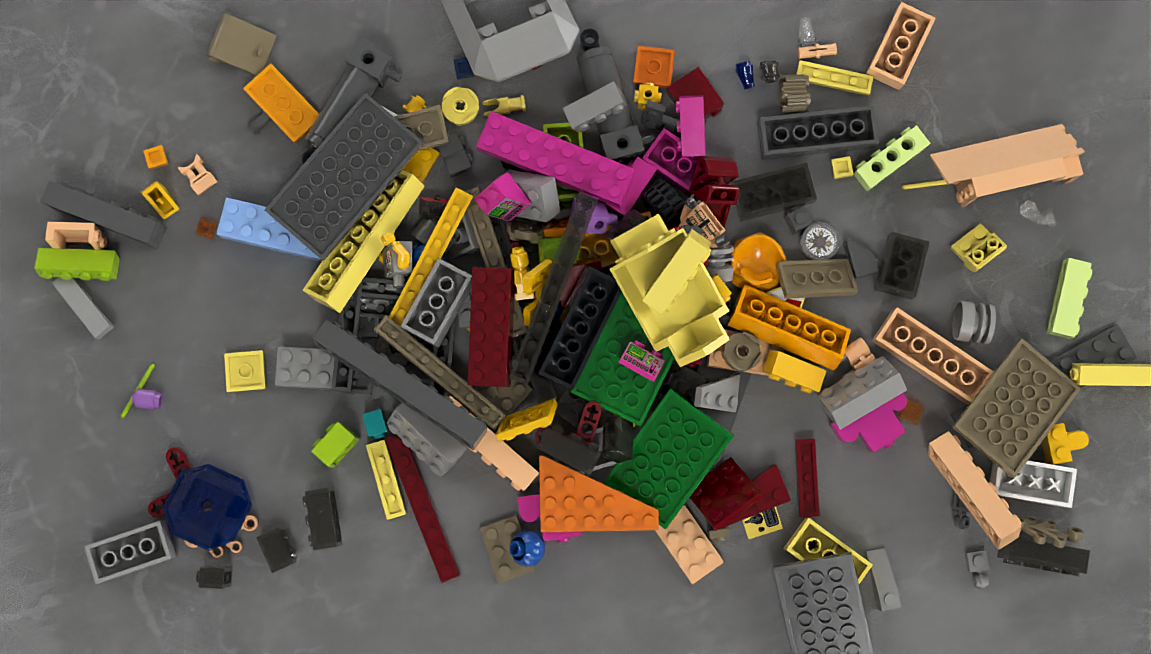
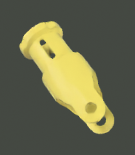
[482,94,526,117]

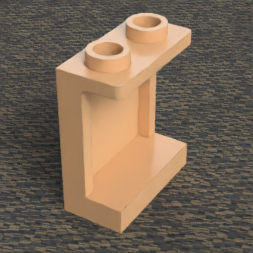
[45,222,107,250]

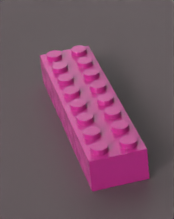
[476,111,635,209]

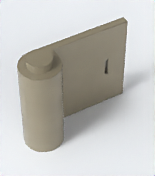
[206,13,277,76]

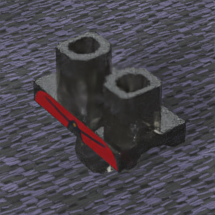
[419,194,449,220]

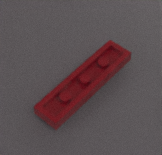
[795,439,820,517]

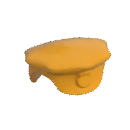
[726,232,786,292]

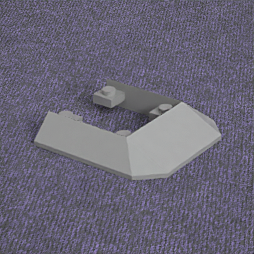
[441,0,580,82]

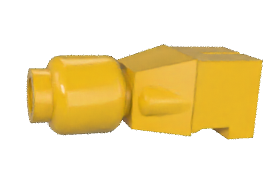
[510,247,535,301]

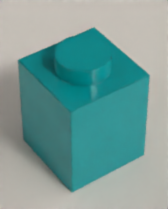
[362,409,389,440]

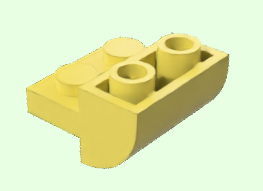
[951,223,1007,272]

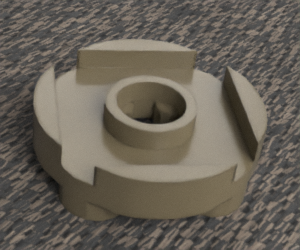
[506,219,545,243]
[721,332,762,372]

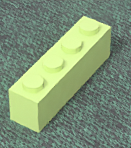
[1046,258,1092,339]

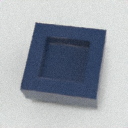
[453,57,476,80]

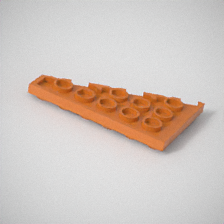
[539,455,659,532]

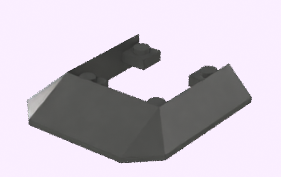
[331,278,456,396]

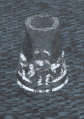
[798,18,816,47]

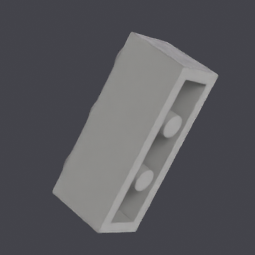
[563,81,627,132]

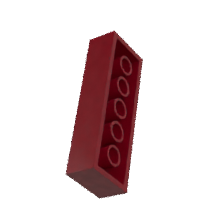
[467,267,515,387]

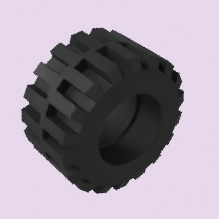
[641,179,685,229]

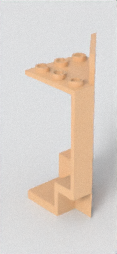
[930,124,1085,207]

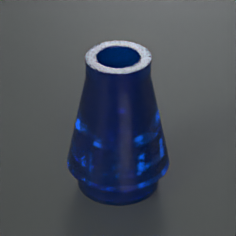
[735,60,755,90]

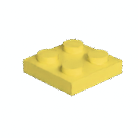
[224,350,267,392]

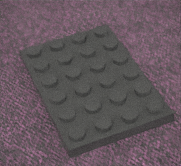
[773,552,874,654]

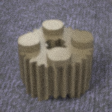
[778,74,811,114]

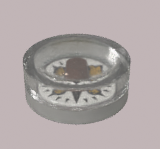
[800,222,840,260]

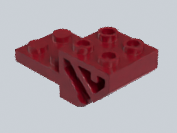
[689,156,740,234]

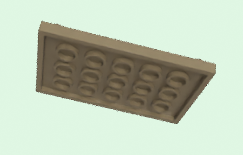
[952,338,1081,478]

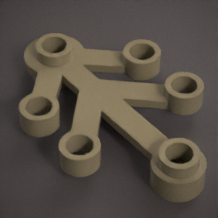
[1017,516,1084,548]

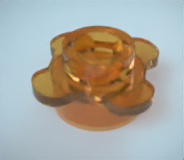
[195,218,217,240]

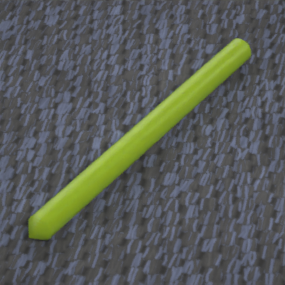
[120,363,155,419]

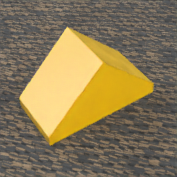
[141,181,180,220]

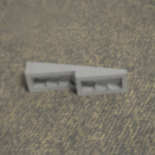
[52,277,114,339]

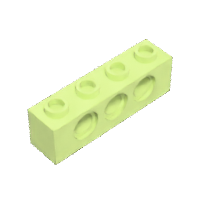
[854,126,931,192]

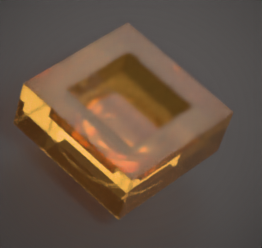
[898,400,925,425]

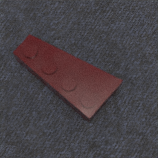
[718,464,791,530]

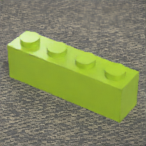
[34,248,120,281]

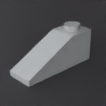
[866,548,901,611]

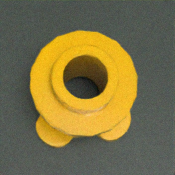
[402,95,426,113]

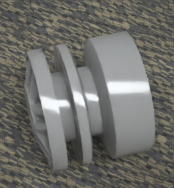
[705,244,734,282]
[952,300,996,344]

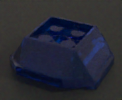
[163,464,253,551]

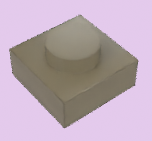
[707,527,730,542]

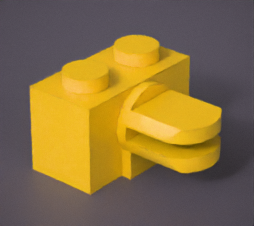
[1041,423,1089,465]

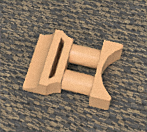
[178,154,217,195]

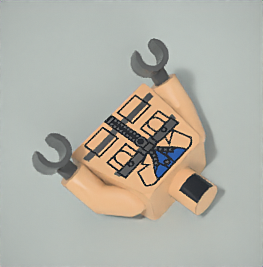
[679,194,730,248]

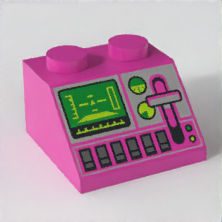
[474,172,531,222]
[619,340,665,382]

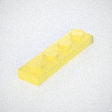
[796,60,874,96]
[366,440,407,520]

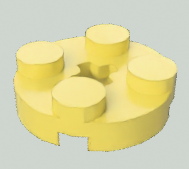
[442,87,480,126]

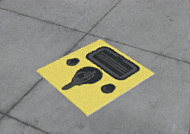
[743,507,783,539]

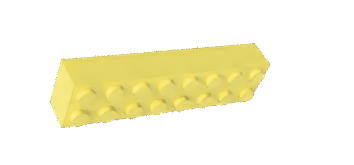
[303,170,425,313]

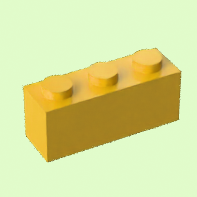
[762,350,827,394]

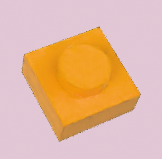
[143,145,168,170]

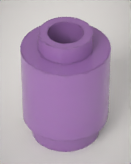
[132,388,163,410]

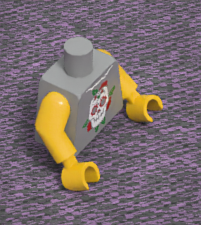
[378,233,412,288]

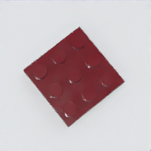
[690,457,763,531]

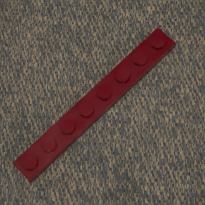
[385,434,460,583]

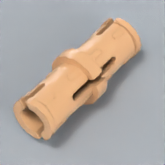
[797,43,837,59]

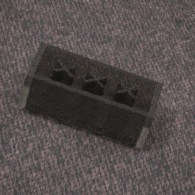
[731,162,817,222]
[997,537,1090,577]

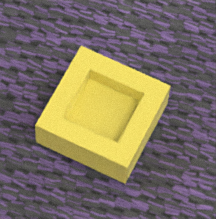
[830,156,854,179]

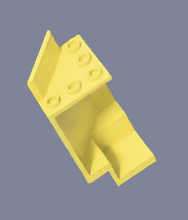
[610,214,730,367]

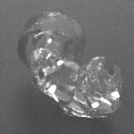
[1019,200,1057,228]

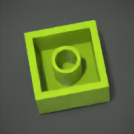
[311,422,360,468]

